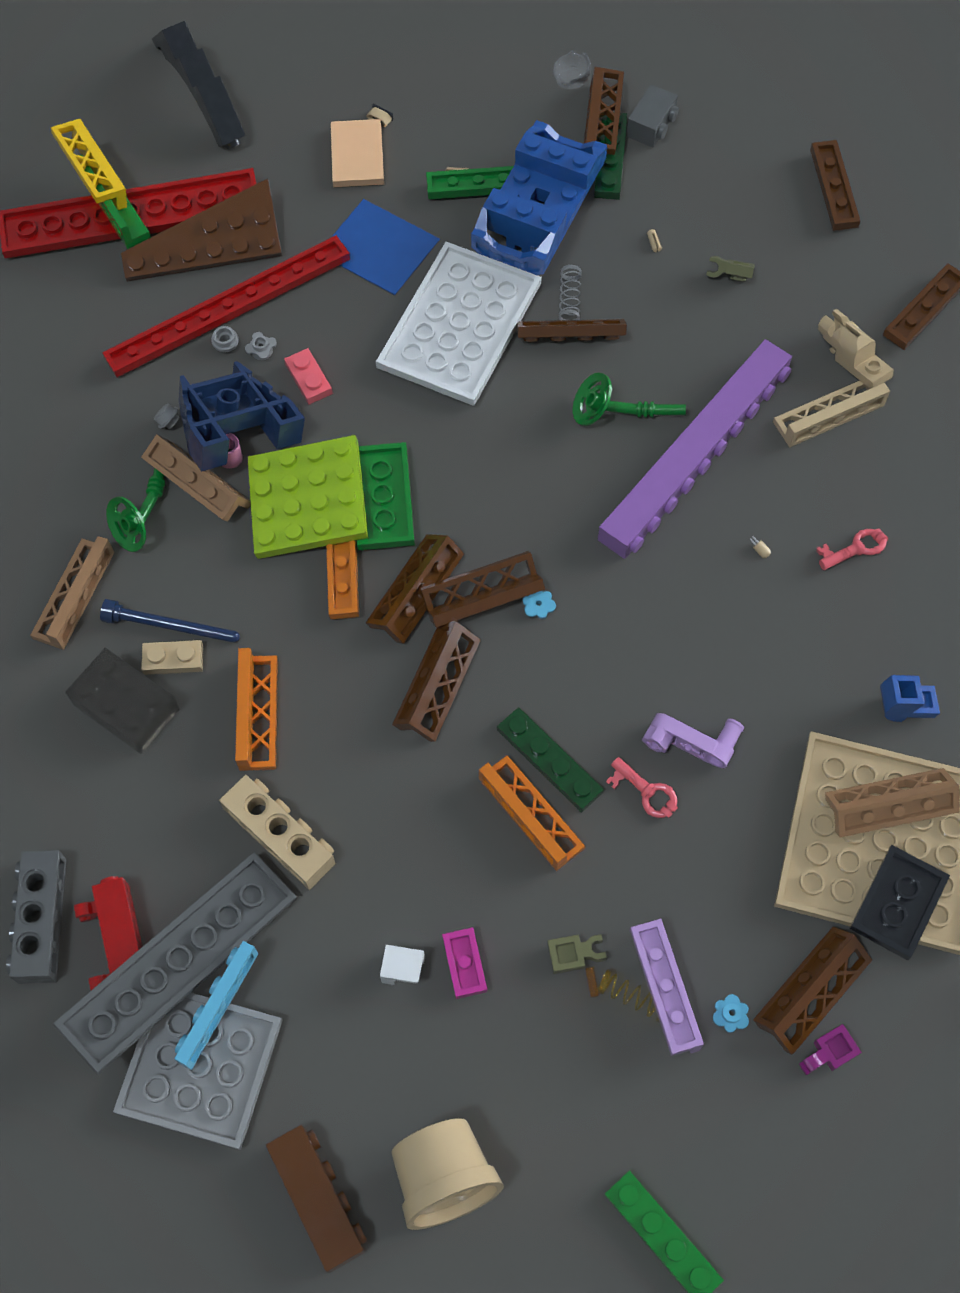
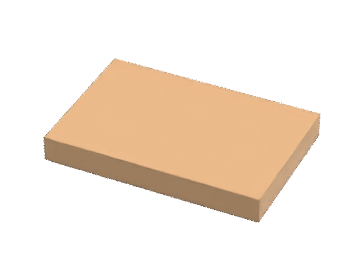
[331,119,384,187]

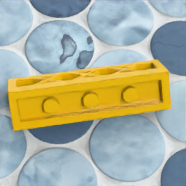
[51,119,127,210]

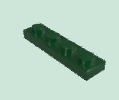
[594,113,627,200]
[497,707,604,813]

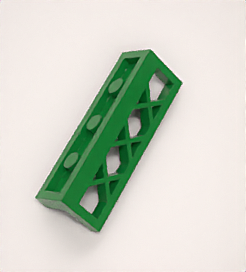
[79,154,151,249]

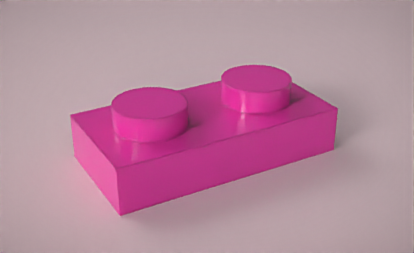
[442,927,487,999]

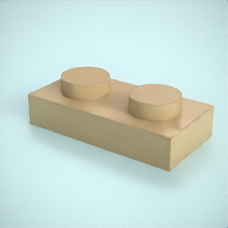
[142,640,203,675]

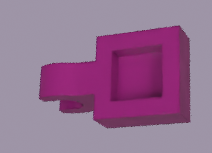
[799,1024,862,1075]

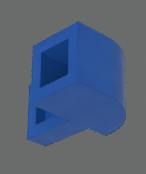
[880,675,940,722]

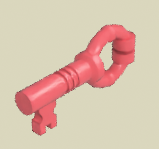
[816,528,888,570]
[606,757,678,818]

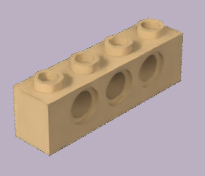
[219,775,336,891]

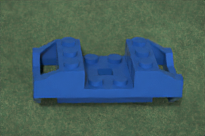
[471,120,607,275]

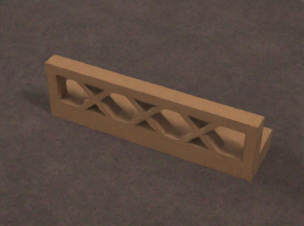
[141,434,251,522]
[30,536,114,650]
[825,768,959,837]

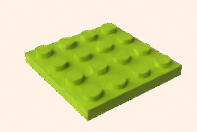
[248,435,368,559]

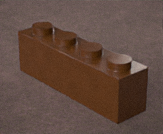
[266,1124,368,1273]

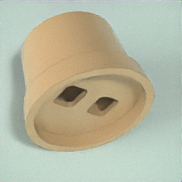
[391,1119,504,1230]

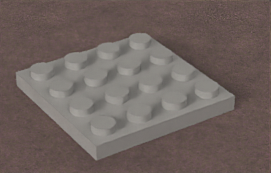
[113,993,283,1150]

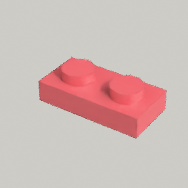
[284,348,333,405]

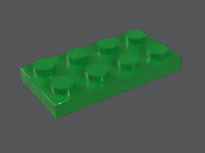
[357,442,415,550]

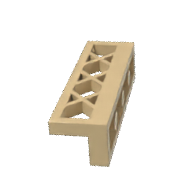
[773,381,890,448]

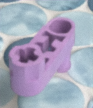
[642,713,744,768]

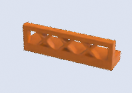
[235,648,278,771]
[479,755,585,871]

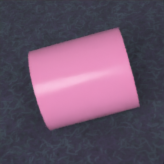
[222,433,243,469]

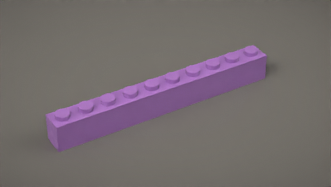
[598,339,792,559]

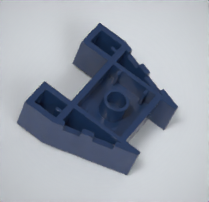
[178,361,305,472]

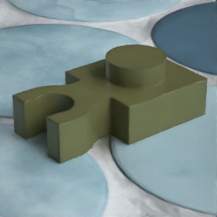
[547,934,607,974]

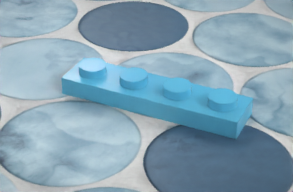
[174,941,258,1070]

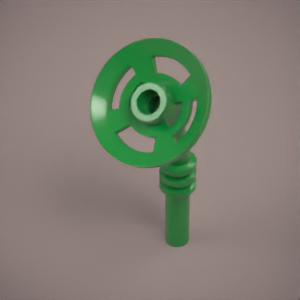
[573,372,686,426]
[106,468,166,552]

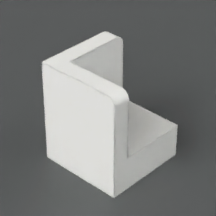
[380,945,425,985]

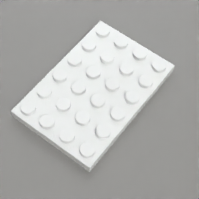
[376,242,542,406]

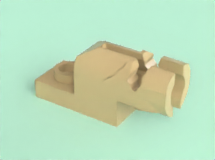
[818,309,894,389]

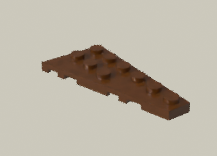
[121,178,282,282]

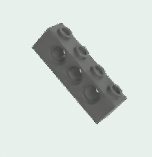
[6,850,67,984]

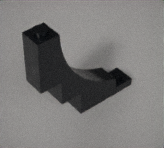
[152,21,246,149]

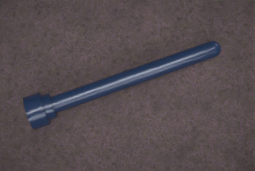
[100,599,240,643]

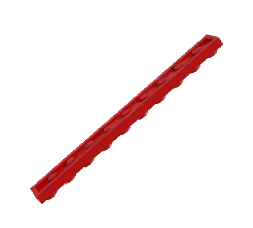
[102,235,350,378]

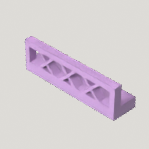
[630,919,704,1056]

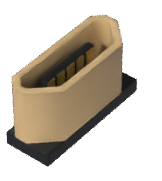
[366,103,393,127]

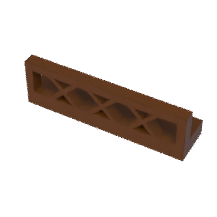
[584,67,624,155]
[365,534,464,644]
[420,551,545,627]
[392,621,481,742]
[753,926,872,1055]

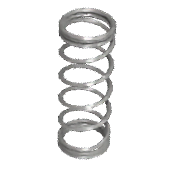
[558,265,582,320]

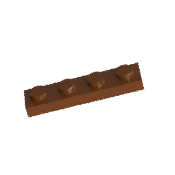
[810,140,860,231]
[883,263,960,350]
[517,319,627,342]

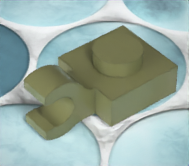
[706,256,755,281]

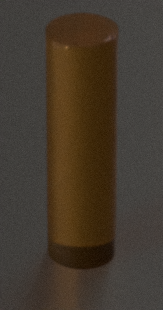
[586,967,599,998]

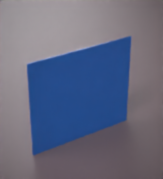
[332,199,440,295]

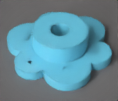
[523,591,556,619]
[713,994,749,1033]

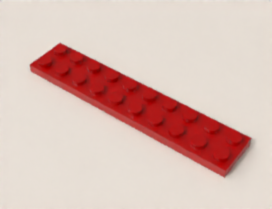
[0,168,257,259]

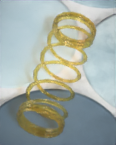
[597,969,660,1023]

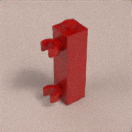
[74,876,143,990]

